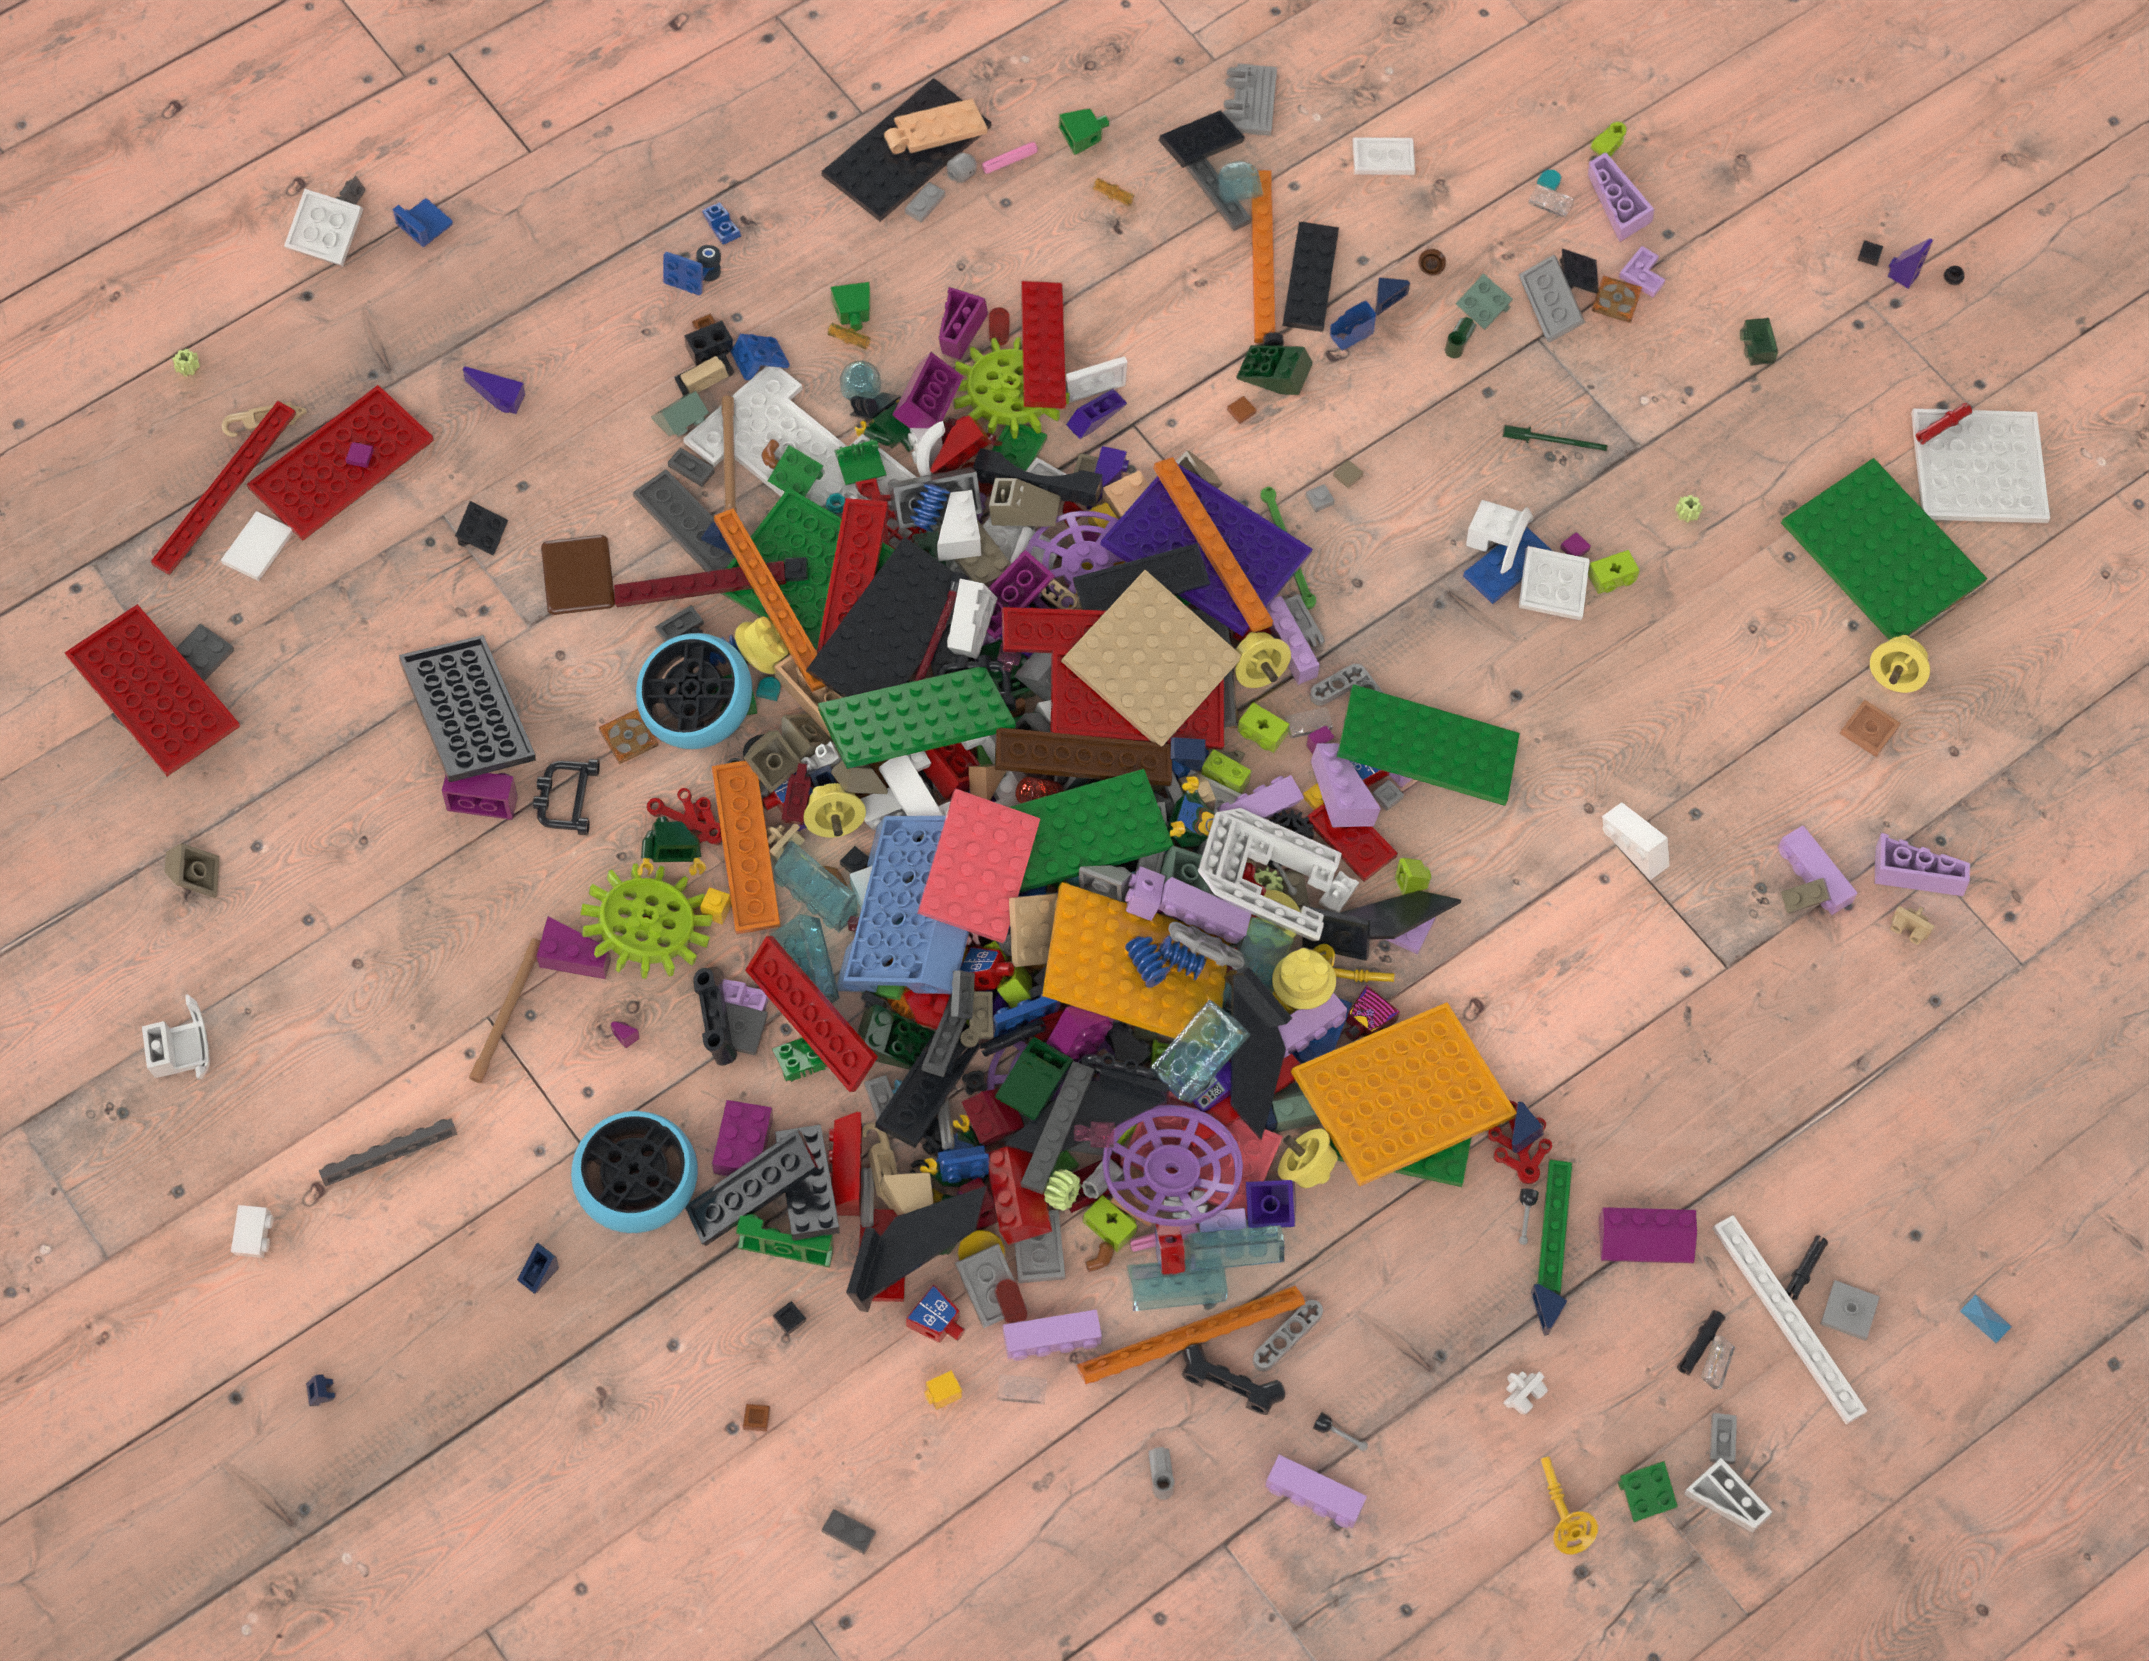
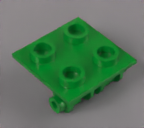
[834,439,887,486]
[768,445,824,497]
[772,1037,827,1082]
[1618,1461,1678,1522]

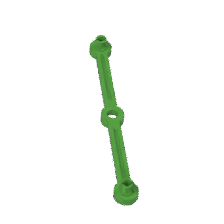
[1260,486,1316,609]

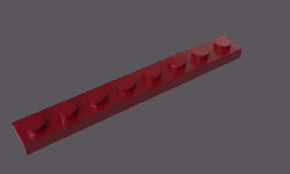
[614,561,787,608]

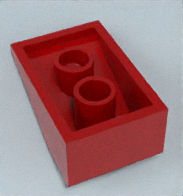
[930,415,992,474]

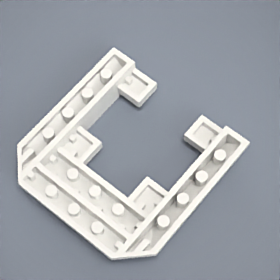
[879,735,1039,840]
[1198,808,1342,941]

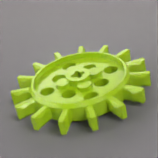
[953,337,1070,438]
[580,863,713,979]

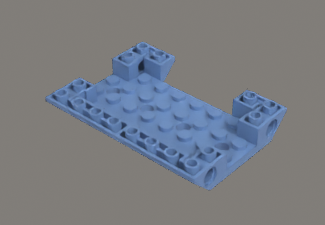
[836,816,969,994]

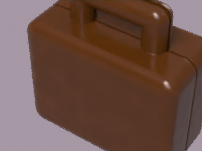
[541,535,615,615]

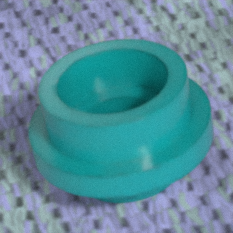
[826,493,845,514]

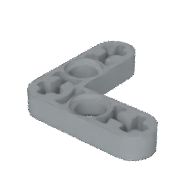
[1310,664,1383,706]

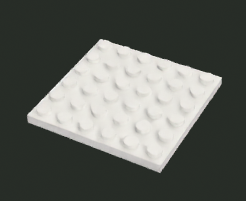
[1911,409,2050,523]

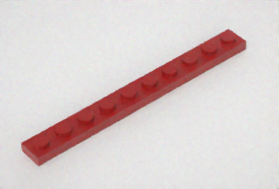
[150,401,296,575]

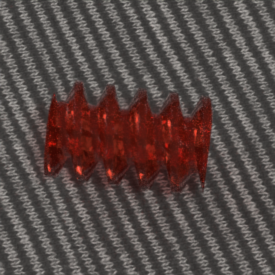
[1015,777,1064,803]

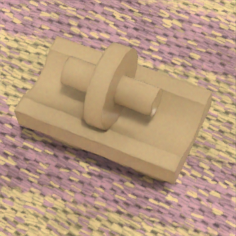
[767,824,805,864]
[1890,906,1934,945]

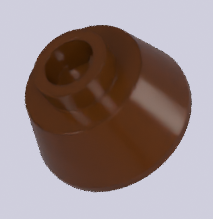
[1418,249,1446,276]

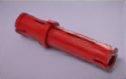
[1915,403,1972,445]

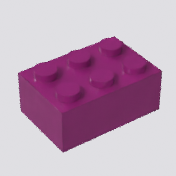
[442,773,518,820]
[1046,1006,1115,1063]
[712,1100,773,1176]

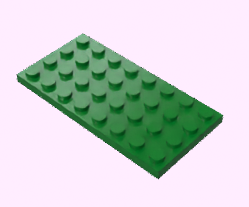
[818,667,1016,769]
[1336,684,1520,806]
[1009,769,1173,893]

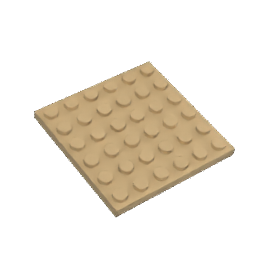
[1061,570,1242,747]

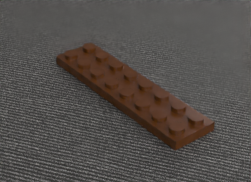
[995,728,1172,786]

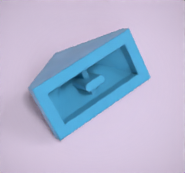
[1960,1295,2012,1343]

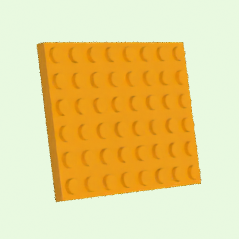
[1042,882,1230,1051]
[1291,1002,1517,1187]

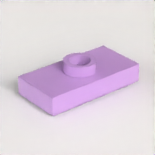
[1199,1208,1248,1236]

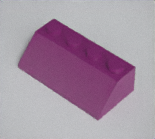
[893,352,964,429]
[986,550,1056,640]
[1599,1207,1697,1264]

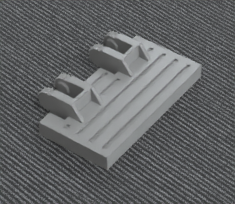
[1223,63,1277,136]

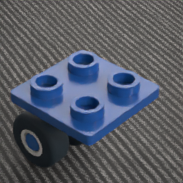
[663,245,721,296]

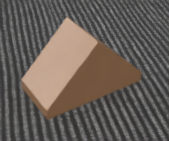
[969,764,1006,801]

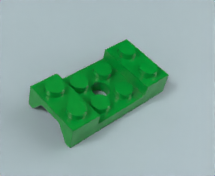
[736,1214,834,1268]

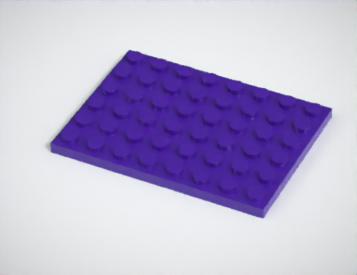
[1100,463,1313,636]

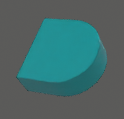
[1537,169,1561,193]
[756,677,781,701]

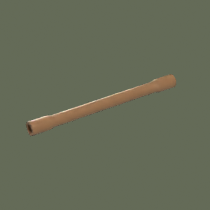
[721,396,737,513]
[469,938,541,1083]

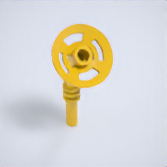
[1312,944,1395,983]
[1541,1457,1598,1555]

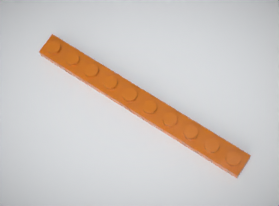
[1251,170,1275,343]
[1153,457,1274,633]
[714,508,826,692]
[1077,1286,1305,1384]

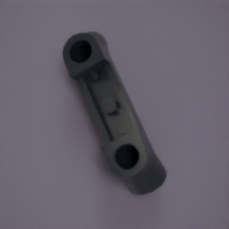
[693,967,738,1066]
[1181,1344,1286,1415]

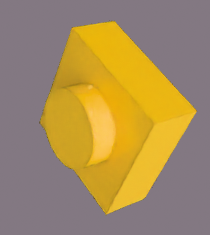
[1303,783,1324,810]

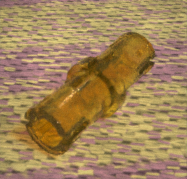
[1093,178,1134,206]
[827,323,870,350]

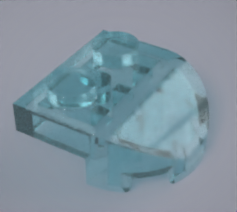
[1217,161,1263,203]

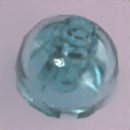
[840,360,881,401]

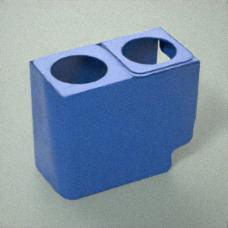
[1330,301,1376,351]

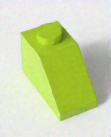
[1395,858,1432,895]

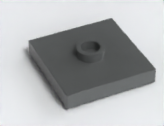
[725,1002,768,1056]

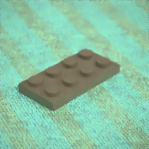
[935,520,1011,588]

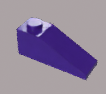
[1888,238,1933,289]
[463,366,525,414]
[1066,389,1127,439]
[1086,446,1129,510]

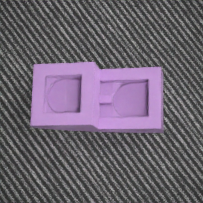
[722,979,769,1011]

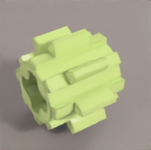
[172,349,200,376]
[1675,495,1703,522]

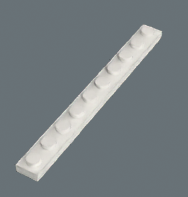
[1713,1215,1867,1425]

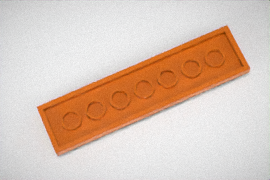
[712,761,781,934]

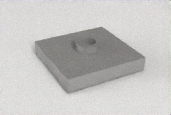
[1820,1280,1880,1341]

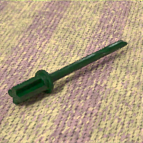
[1502,425,1608,451]

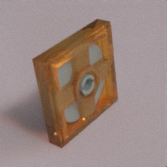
[1591,276,1642,323]
[599,708,659,765]

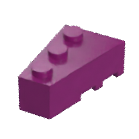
[938,286,988,360]
[537,916,611,979]

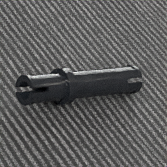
[980,1018,1046,1057]
[1785,1235,1828,1300]
[1677,1310,1726,1376]

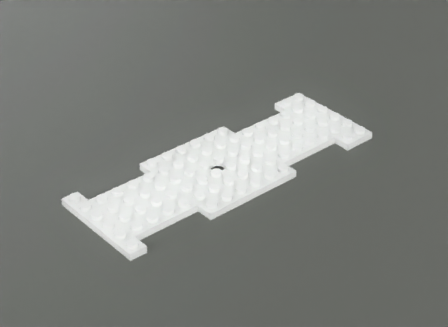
[683,366,955,624]

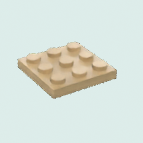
[1009,893,1058,967]

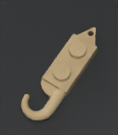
[222,402,307,437]
[862,1122,898,1210]

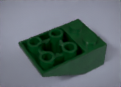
[1236,345,1313,395]
[975,640,1036,700]
[858,1004,935,1070]
[995,1037,1074,1121]

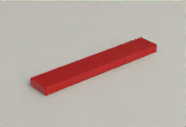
[1181,1053,1301,1149]

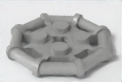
[1169,922,1245,970]

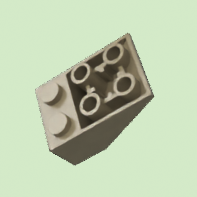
[989,478,1061,527]

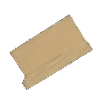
[681,356,728,393]

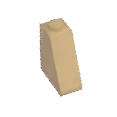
[880,1173,933,1216]

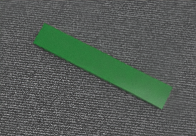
[1537,1159,1572,1295]

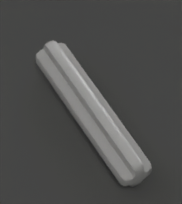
[938,1098,955,1150]
[861,1168,874,1228]

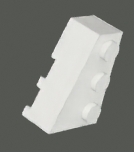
[937,490,981,561]
[947,579,997,659]
[861,776,938,830]
[1602,802,1670,880]
[1684,1458,1772,1533]

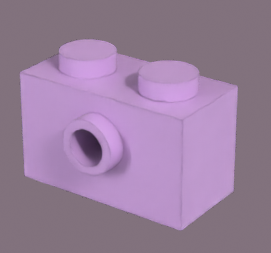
[1125,866,1165,921]

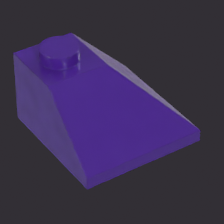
[1246,1180,1296,1229]

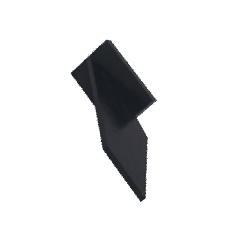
[1302,890,1461,961]
[1223,967,1292,1140]
[1005,1067,1169,1154]
[846,1186,988,1312]

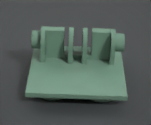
[1456,273,1513,330]

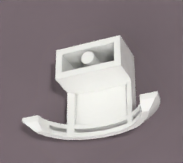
[908,421,945,477]
[1466,500,1533,574]
[142,994,210,1080]

